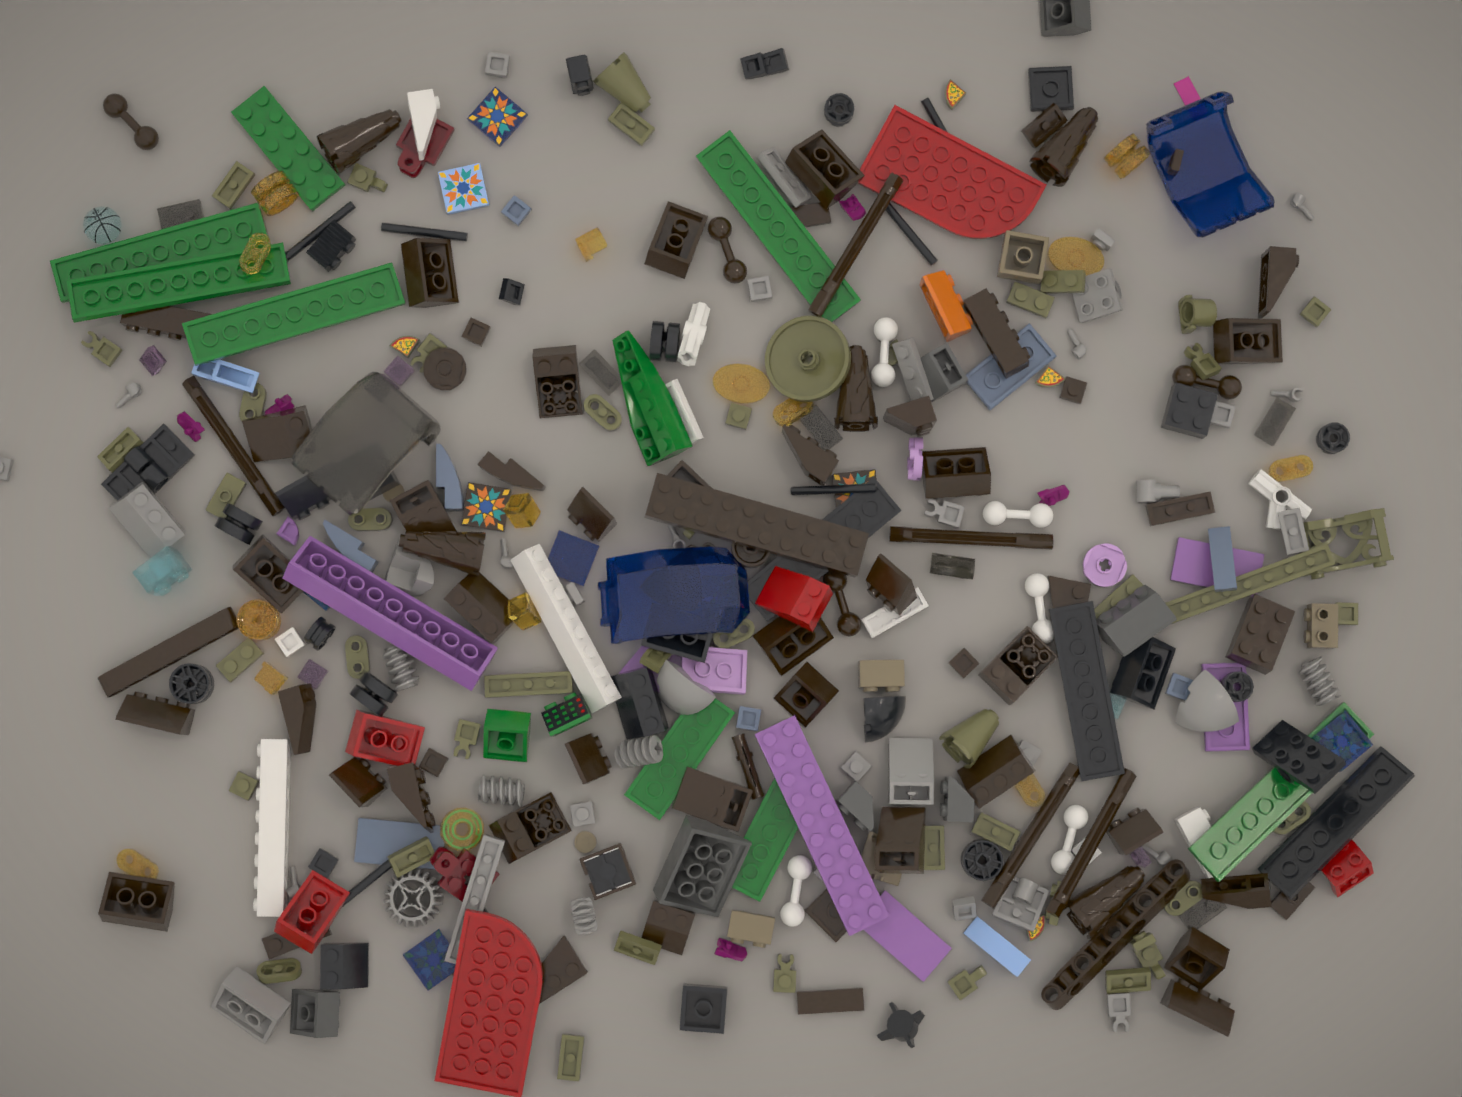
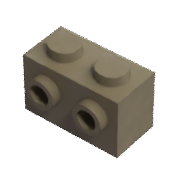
[1304,603,1338,649]
[727,909,775,948]

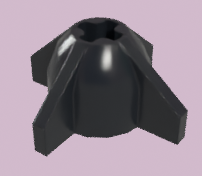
[877,1002,925,1049]

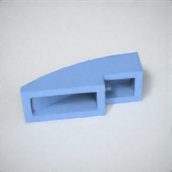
[191,359,260,393]
[964,916,1031,977]

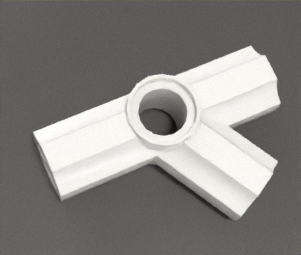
[677,302,710,366]
[1248,469,1312,530]

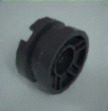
[824,93,855,127]
[1316,422,1350,454]
[303,616,336,651]
[1221,671,1254,702]

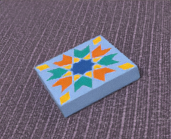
[438,163,489,215]

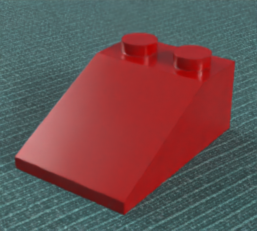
[755,566,833,632]
[345,710,425,766]
[274,870,350,954]

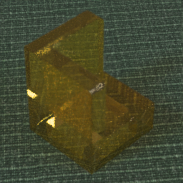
[575,227,607,262]
[503,493,541,528]
[508,592,541,630]
[255,661,288,695]

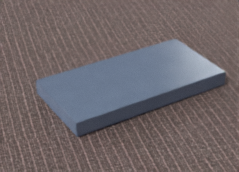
[966,323,1057,411]
[354,818,447,869]

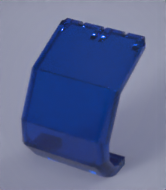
[1146,91,1275,238]

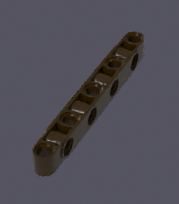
[1041,859,1191,1010]

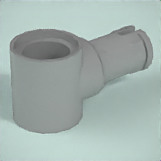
[1136,480,1180,503]

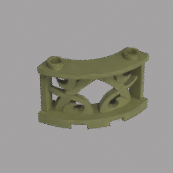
[1301,508,1394,580]

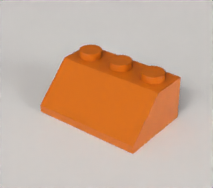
[919,270,973,342]

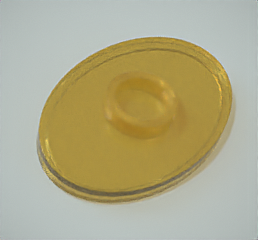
[1048,237,1104,276]
[713,364,770,404]

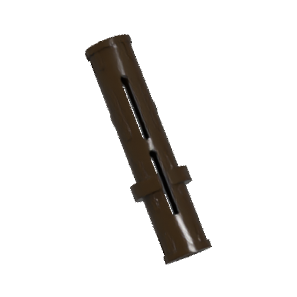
[731,733,765,800]

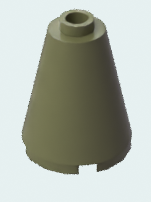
[593,52,651,113]
[939,709,999,768]

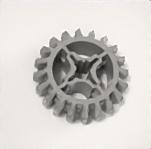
[383,868,443,928]

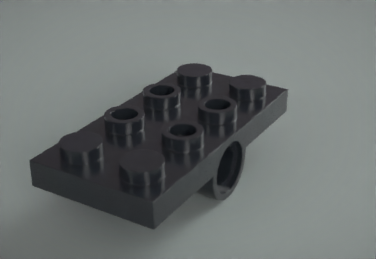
[101,423,195,501]
[1252,720,1346,794]

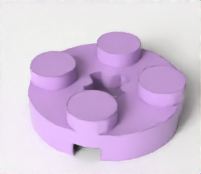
[907,437,923,481]
[1082,543,1127,587]

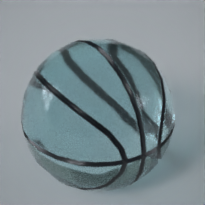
[83,206,122,244]

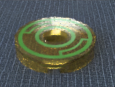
[440,807,484,851]

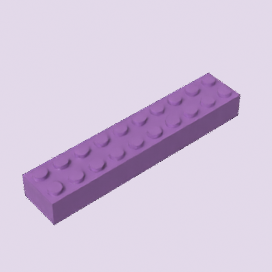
[283,536,498,691]
[754,715,889,936]

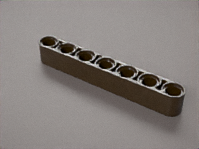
[97,607,241,698]

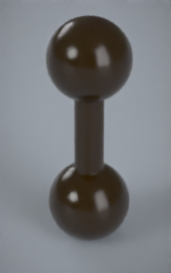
[103,93,159,150]
[708,217,747,284]
[1172,365,1242,400]
[823,571,861,637]

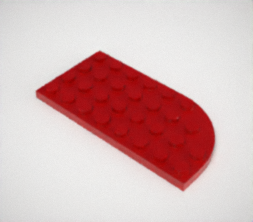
[858,105,1047,239]
[434,909,543,1097]

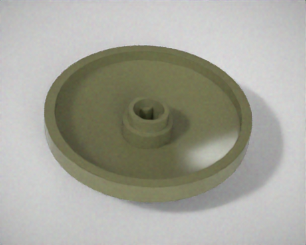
[765,316,851,402]

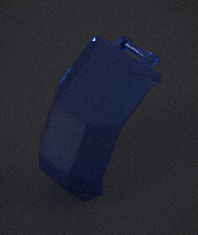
[598,547,750,644]

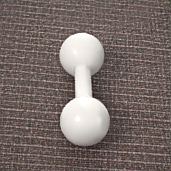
[871,317,898,387]
[983,501,1053,528]
[1025,573,1054,644]
[1051,805,1088,875]
[780,855,812,927]

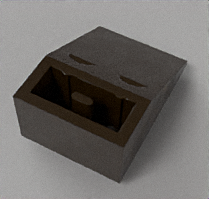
[532,345,583,418]
[782,424,839,486]
[389,480,457,532]
[978,626,1058,705]
[387,762,436,833]
[672,767,753,832]
[488,792,572,864]
[875,807,926,874]

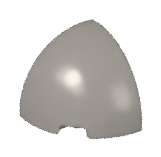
[384,537,434,597]
[657,660,716,715]
[1176,670,1239,732]

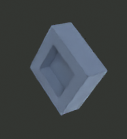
[501,195,532,226]
[1165,673,1194,701]
[736,706,761,731]

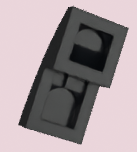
[740,48,789,80]

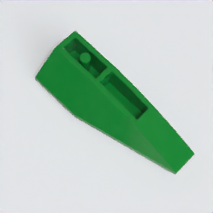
[612,331,693,467]

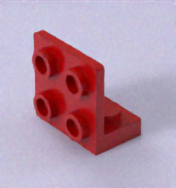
[1321,840,1374,897]

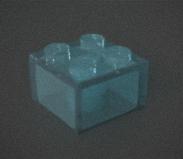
[132,546,192,596]

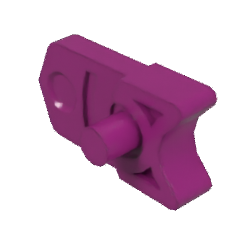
[839,194,866,221]
[265,394,295,415]
[177,411,205,442]
[1037,485,1070,506]
[714,938,748,962]

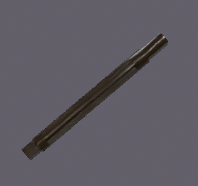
[808,173,904,317]
[182,376,285,516]
[889,526,1053,550]
[981,763,1080,909]
[1046,768,1137,918]

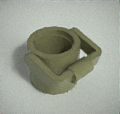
[1178,295,1217,334]

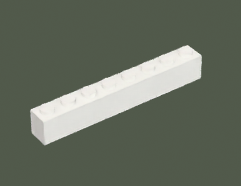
[510,544,622,714]
[253,739,291,917]

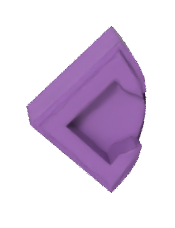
[277,516,299,546]

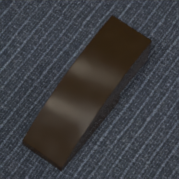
[477,451,546,491]

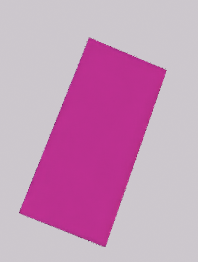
[1174,76,1207,117]

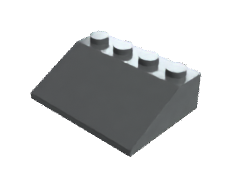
[653,815,752,917]

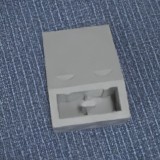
[888,738,934,805]

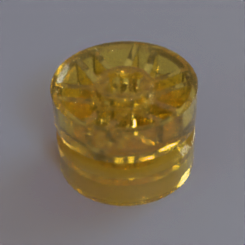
[1104,133,1151,180]
[251,171,299,216]
[237,599,281,641]

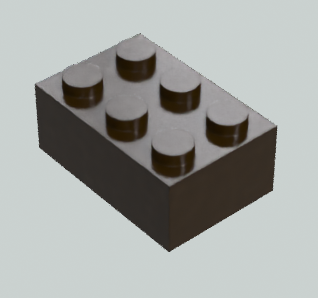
[1225,594,1295,675]

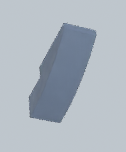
[436,444,464,511]
[323,520,379,573]
[1208,526,1237,592]

